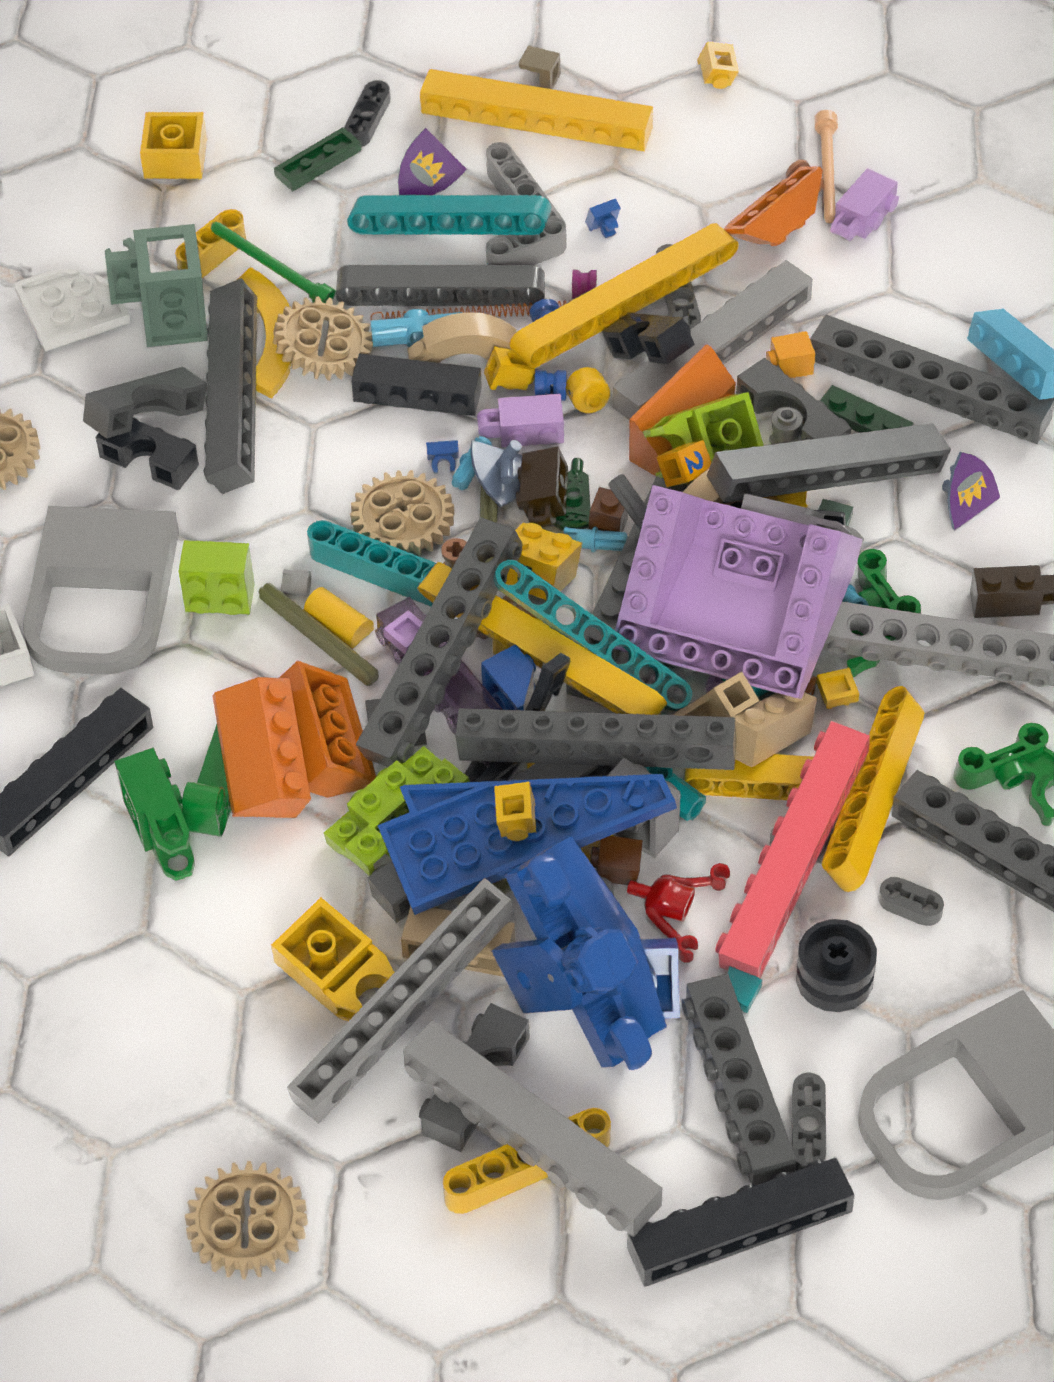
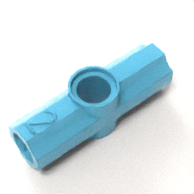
[370,309,462,347]

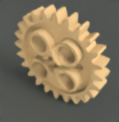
[273,297,373,381]
[0,409,41,490]
[350,470,455,557]
[185,1161,308,1279]

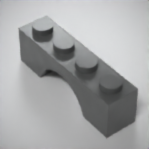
[736,358,851,441]
[83,367,207,438]
[419,1003,530,1152]

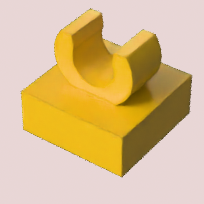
[816,668,859,709]

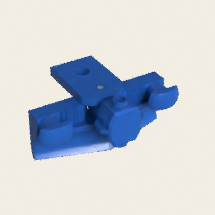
[491,836,667,1071]

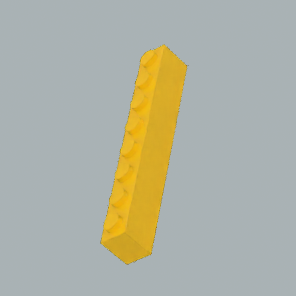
[420,69,653,151]

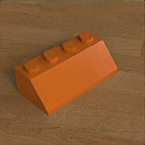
[629,344,736,476]
[279,660,376,798]
[212,677,311,818]

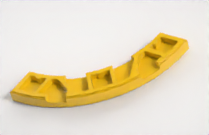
[237,267,293,399]

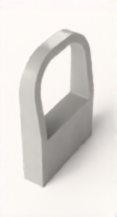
[23,506,179,674]
[858,990,1054,1200]

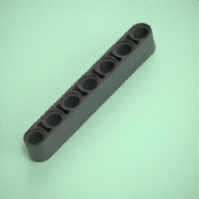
[336,265,545,306]

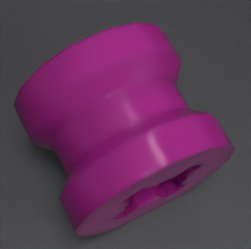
[572,269,597,299]

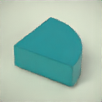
[727,966,763,1014]

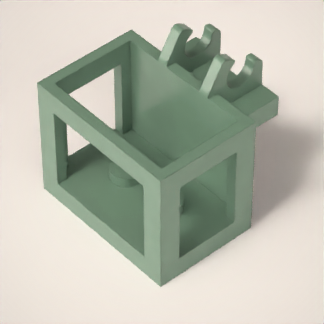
[105,224,208,347]

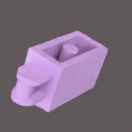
[830,168,899,241]
[477,394,564,447]

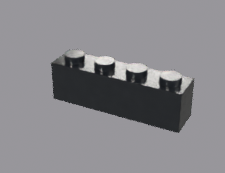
[351,354,482,416]

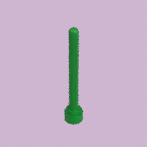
[211,222,336,303]

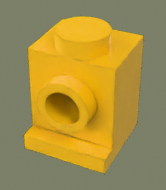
[697,41,739,89]
[484,346,535,391]
[494,782,536,841]

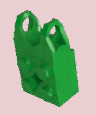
[114,747,195,881]

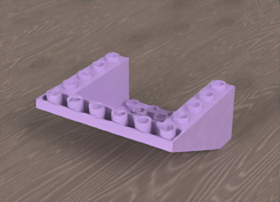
[613,485,863,699]

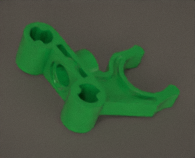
[847,549,921,677]
[953,722,1054,826]

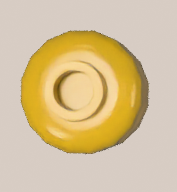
[566,367,610,414]

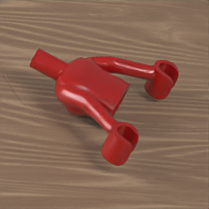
[627,863,730,963]

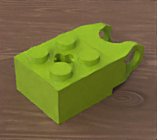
[643,392,764,478]

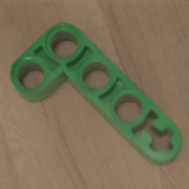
[182,724,231,837]

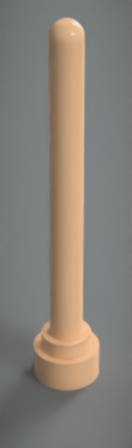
[814,110,838,224]

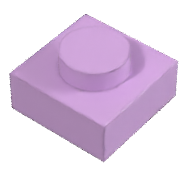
[384,610,423,654]

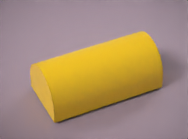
[304,587,374,649]

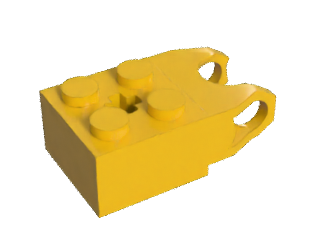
[271,897,395,1021]

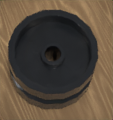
[796,919,877,1012]

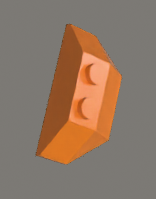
[724,166,823,246]

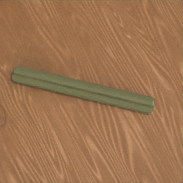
[258,583,379,686]

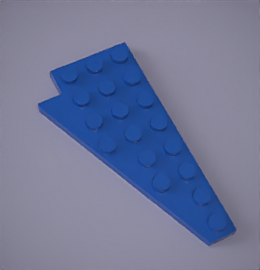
[378,774,677,915]

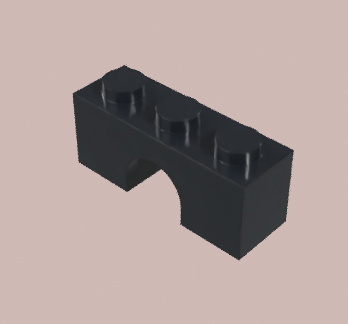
[602,312,695,364]
[95,417,199,491]

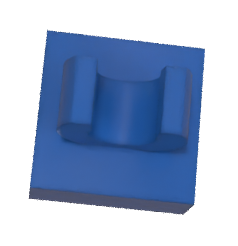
[585,198,621,238]
[426,440,459,474]

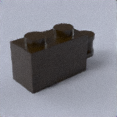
[516,446,568,527]
[970,565,1054,618]

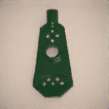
[555,458,591,531]

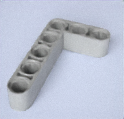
[486,142,567,265]

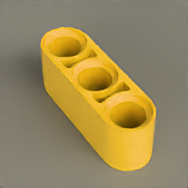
[175,209,246,278]

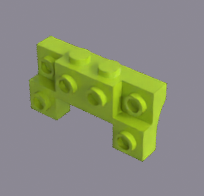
[323,746,469,876]

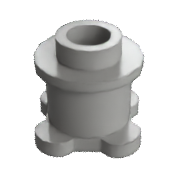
[769,407,803,445]

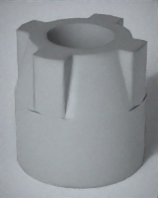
[281,569,312,597]

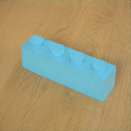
[967,308,1054,400]

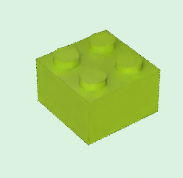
[178,540,255,615]

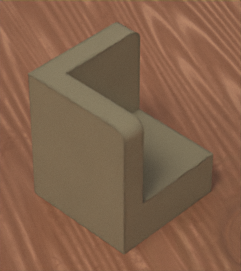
[519,45,561,89]

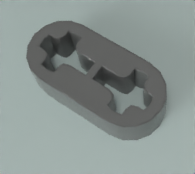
[878,877,944,926]

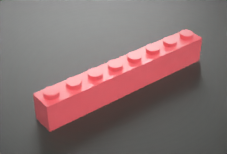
[715,721,870,978]

